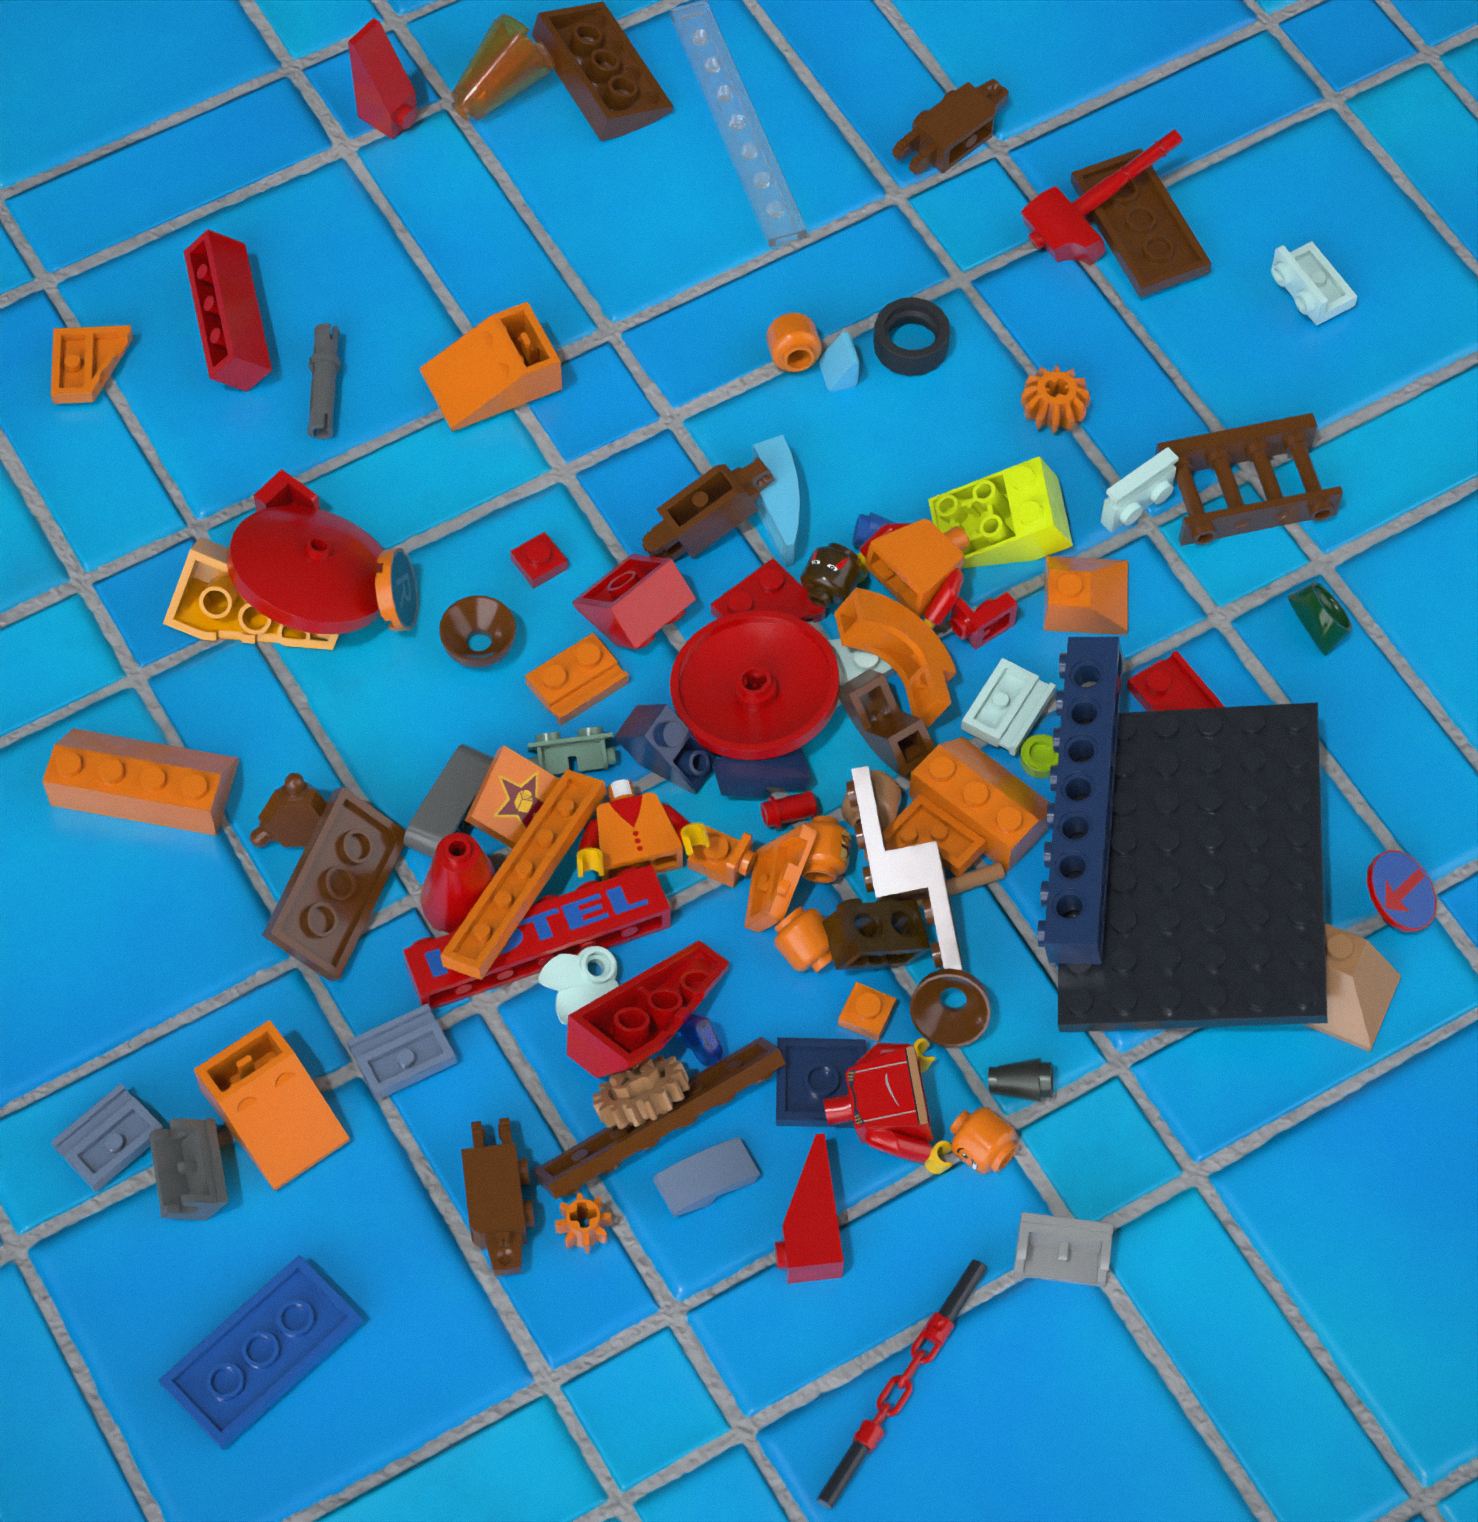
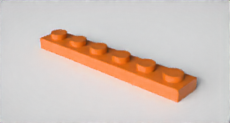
[440,769,606,980]

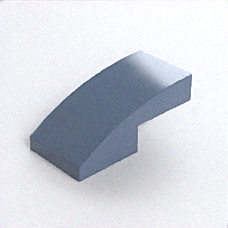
[653,1137,760,1217]

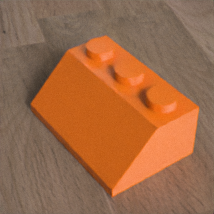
[908,737,1050,872]

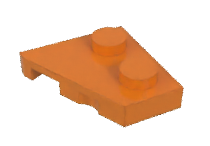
[51,325,133,404]
[744,824,817,933]

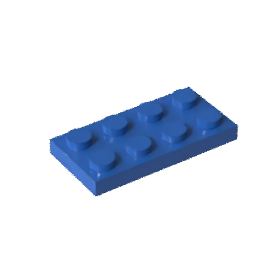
[158,1255,363,1450]

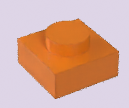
[838,982,897,1042]

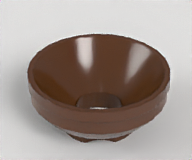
[439,596,516,668]
[910,968,991,1047]

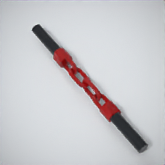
[816,1260,987,1510]

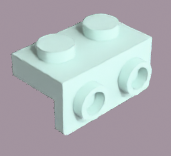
[1271,241,1357,326]

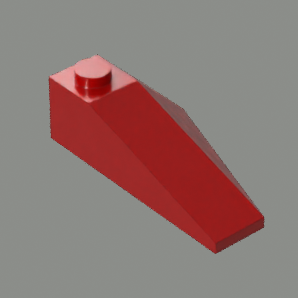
[567,940,729,1078]

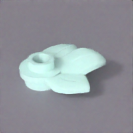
[538,946,619,1025]

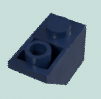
[614,704,716,793]

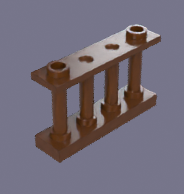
[1155,413,1343,546]

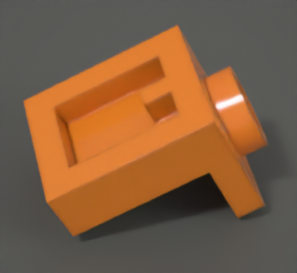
[687,826,757,888]

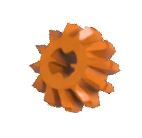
[1021,364,1090,435]

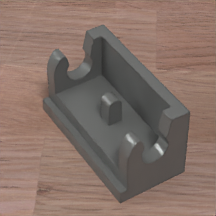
[149,1118,228,1221]

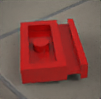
[1127,650,1225,711]

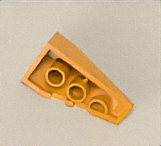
[163,537,339,650]

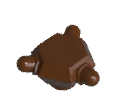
[250,773,327,847]

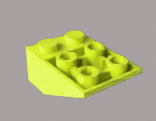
[928,456,1073,568]

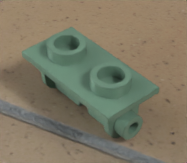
[527,726,616,775]

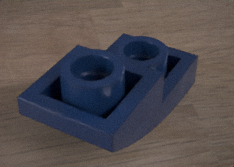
[712,748,811,799]

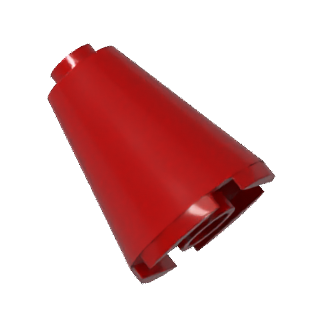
[420,833,498,933]

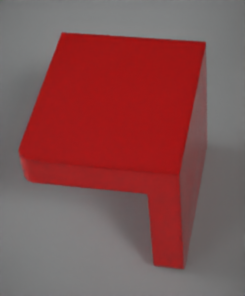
[253,469,320,512]

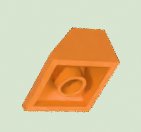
[1044,556,1128,635]

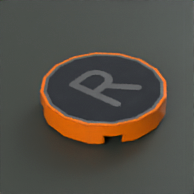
[375,548,418,632]

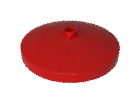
[226,505,383,635]
[670,610,840,760]

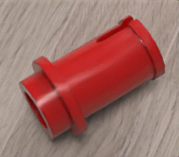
[760,790,817,830]

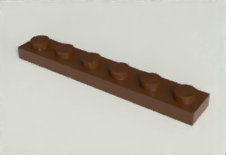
[533,1037,786,1200]

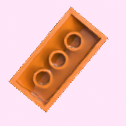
[42,728,239,836]

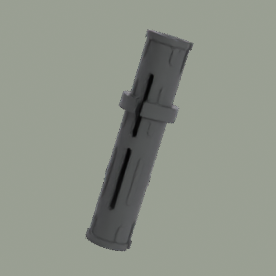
[307,323,341,440]

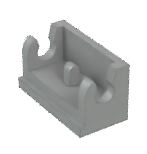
[1013,1212,1113,1287]

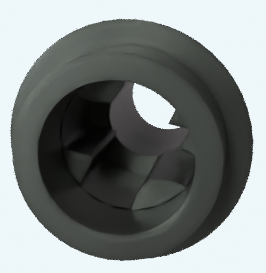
[988,1057,1054,1102]

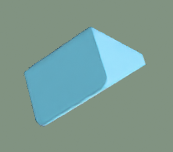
[819,332,860,391]

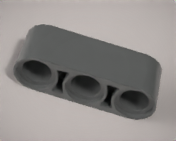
[403,744,494,858]

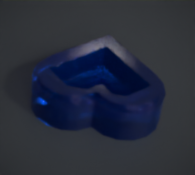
[677,1014,723,1067]

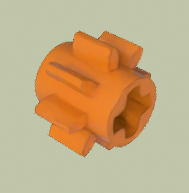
[555,1193,612,1254]

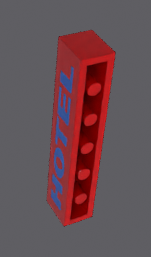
[403,864,671,1010]

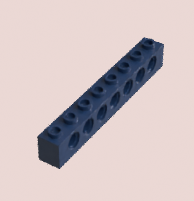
[1037,637,1123,964]

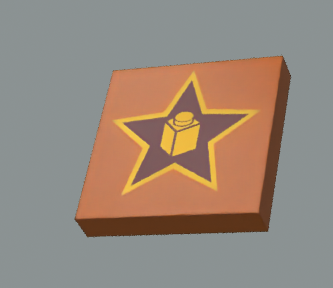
[465,745,560,849]

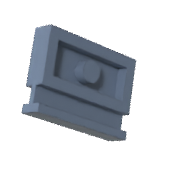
[347,1003,457,1101]
[51,1084,164,1193]

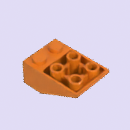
[420,301,562,432]
[194,1020,350,1191]

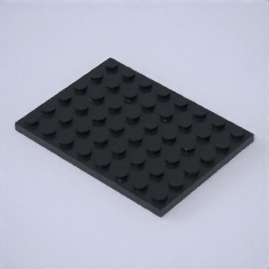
[1058,702,1328,1032]

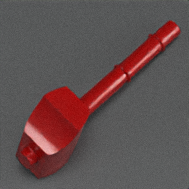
[1021,129,1183,266]

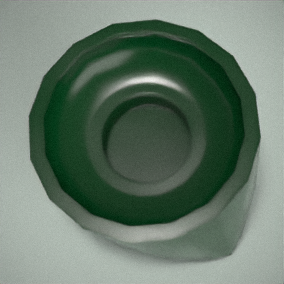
[1287,582,1352,656]

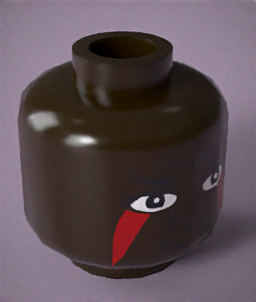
[800,543,862,608]

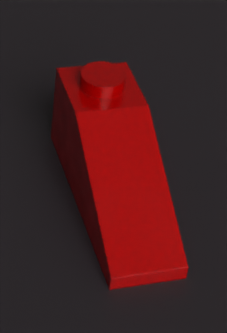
[348,18,418,139]
[774,1133,844,1284]

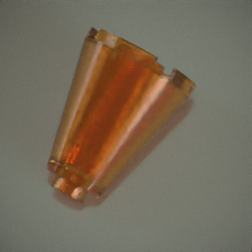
[451,14,555,120]

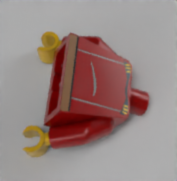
[823,1038,952,1174]

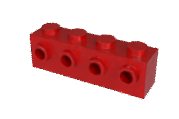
[183,229,272,392]

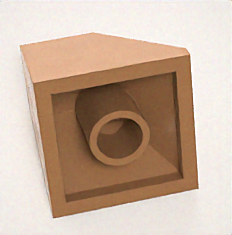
[1303,923,1401,1052]

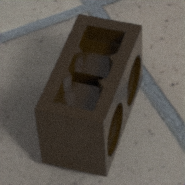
[822,896,931,970]

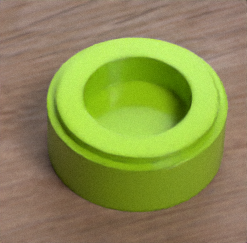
[1020,734,1059,779]

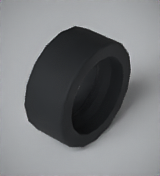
[873,297,950,376]

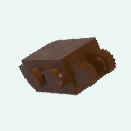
[892,79,1009,175]
[642,458,775,561]
[461,1117,535,1276]

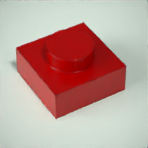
[510,532,568,589]

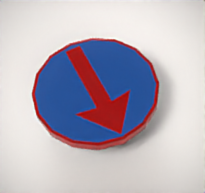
[1367,850,1437,933]

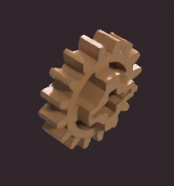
[592,1055,690,1129]

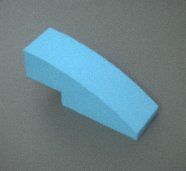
[753,434,800,568]

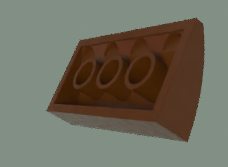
[532,1,673,141]

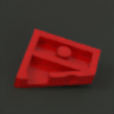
[711,558,826,623]

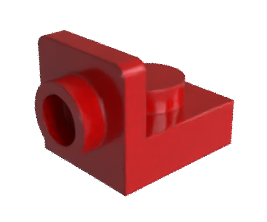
[950,592,1018,650]

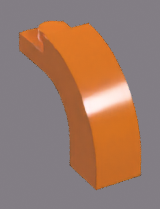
[834,587,957,728]

